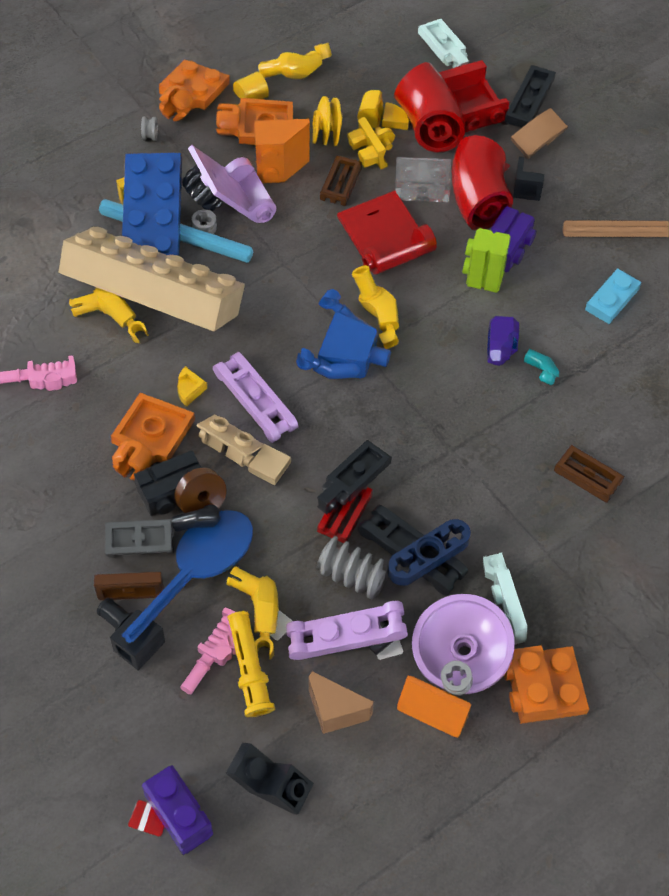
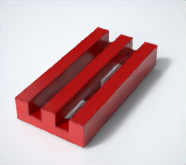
[317,487,373,543]

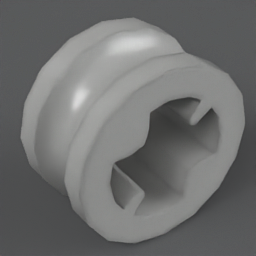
[141,116,158,141]
[192,209,217,234]
[441,661,473,696]

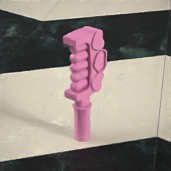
[0,356,77,391]
[180,607,236,695]

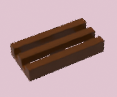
[320,156,362,206]
[554,445,625,503]
[94,572,164,600]

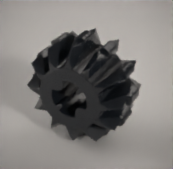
[182,165,224,211]

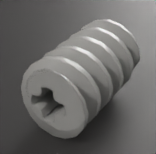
[316,536,388,600]

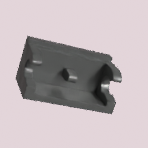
[105,519,174,557]

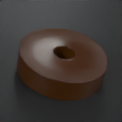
[175,468,227,513]

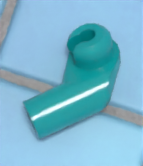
[524,349,560,385]

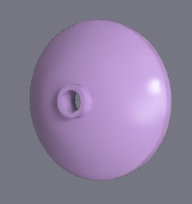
[412,594,515,694]

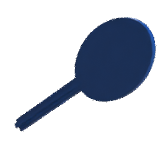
[122,510,253,643]

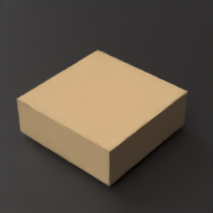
[248,444,291,485]

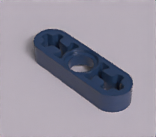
[388,519,471,586]

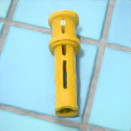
[227,611,275,717]

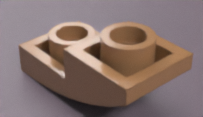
[511,108,568,159]

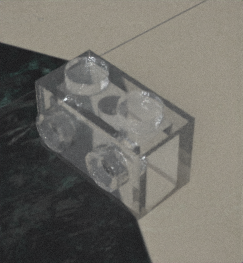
[395,157,451,202]

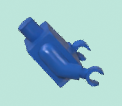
[296,289,391,379]

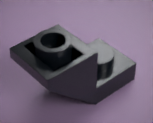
[226,742,314,815]

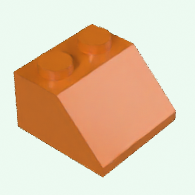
[254,119,310,183]

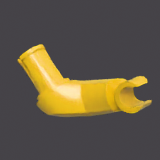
[258,42,332,79]
[352,265,399,349]
[69,287,149,343]
[226,566,279,660]

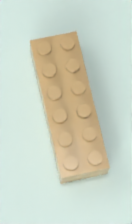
[58,227,245,332]

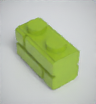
[462,228,511,293]

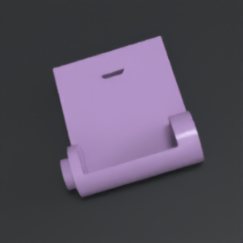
[188,145,276,223]

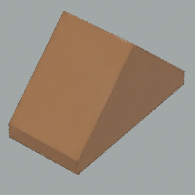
[309,671,374,734]

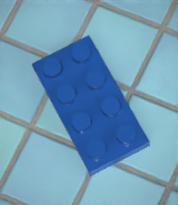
[122,153,182,256]

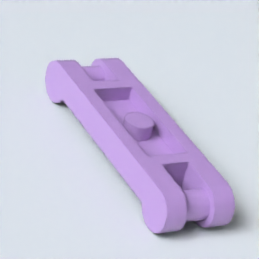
[213,352,299,443]
[286,601,408,660]

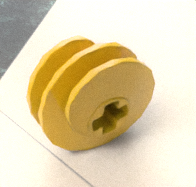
[312,96,342,146]

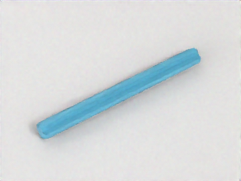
[99,199,253,263]

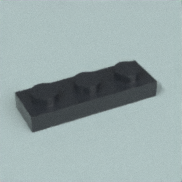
[504,65,556,128]

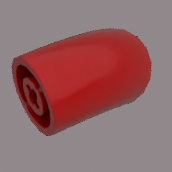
[394,62,465,152]
[452,135,513,230]

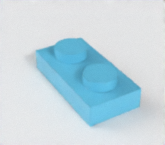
[585,268,642,324]

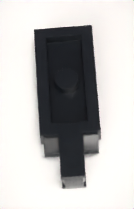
[317,440,392,514]

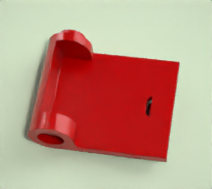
[337,190,437,275]

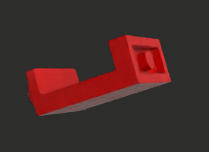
[439,60,509,132]

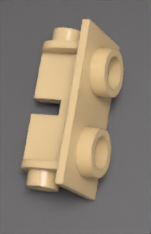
[197,414,264,467]

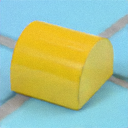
[233,72,269,99]
[357,90,384,128]

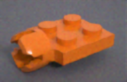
[159,59,230,121]
[216,98,293,145]
[111,393,195,481]

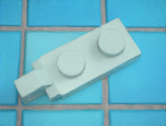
[418,18,469,68]
[483,553,527,644]

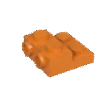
[504,645,589,724]

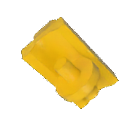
[347,117,395,170]

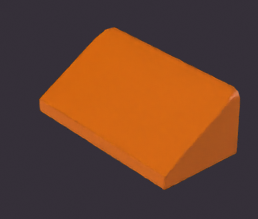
[397,675,471,738]

